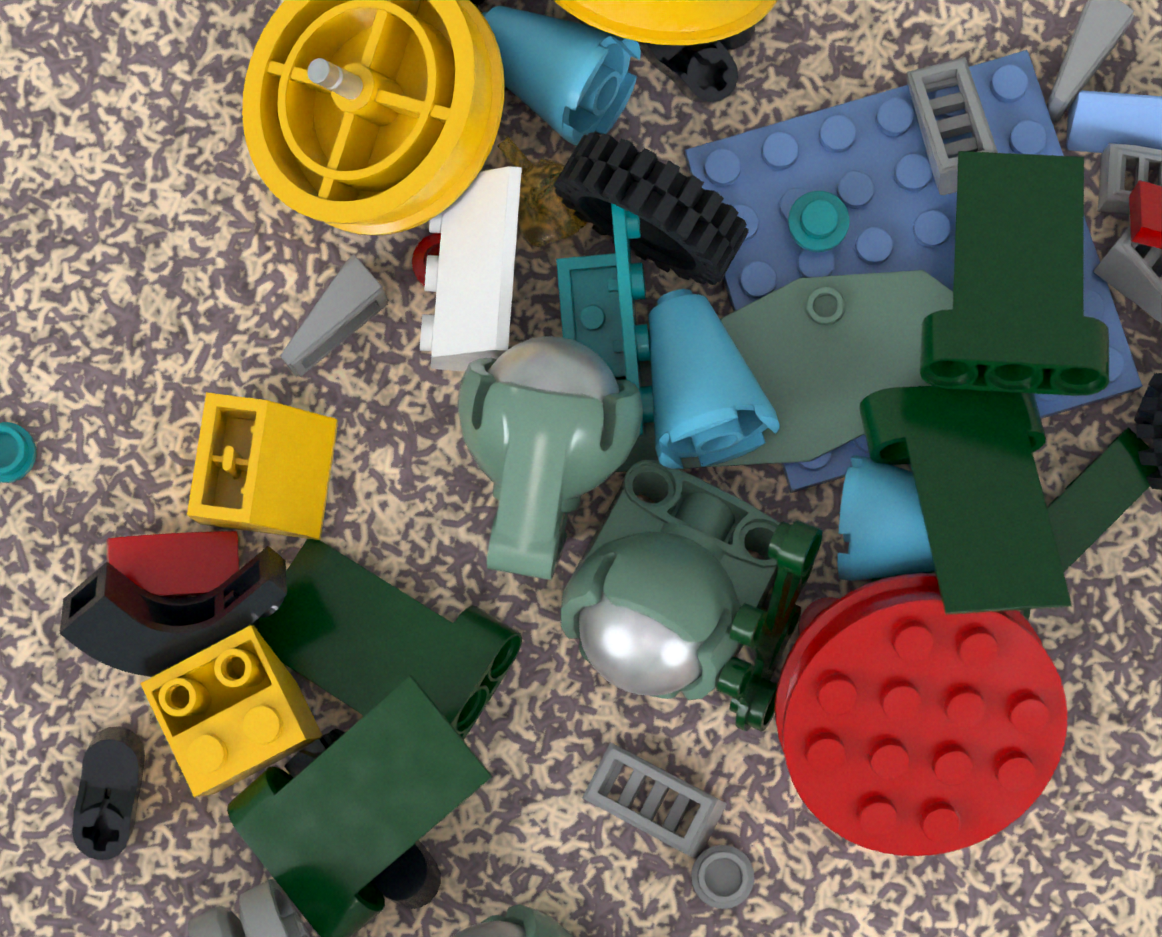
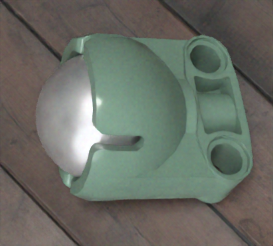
[457,336,643,580]
[561,460,780,700]

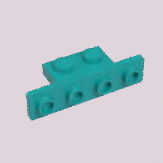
[556,203,654,437]

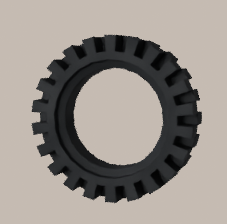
[554,133,749,285]

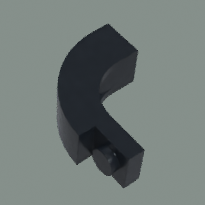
[59,546,287,677]

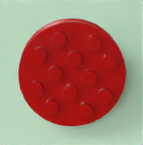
[775,573,1068,856]

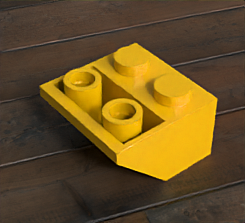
[187,392,338,540]
[140,625,323,797]

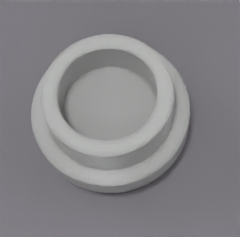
[691,845,754,909]

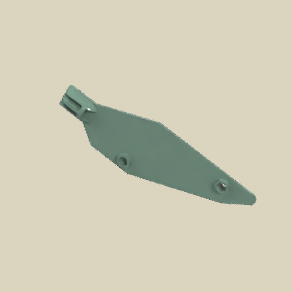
[615,270,953,472]

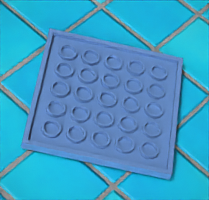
[684,50,1142,493]

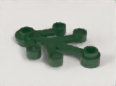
[717,520,823,732]

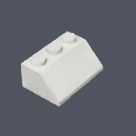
[420,166,522,372]

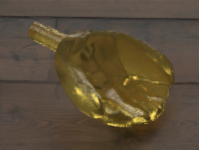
[497,136,588,247]

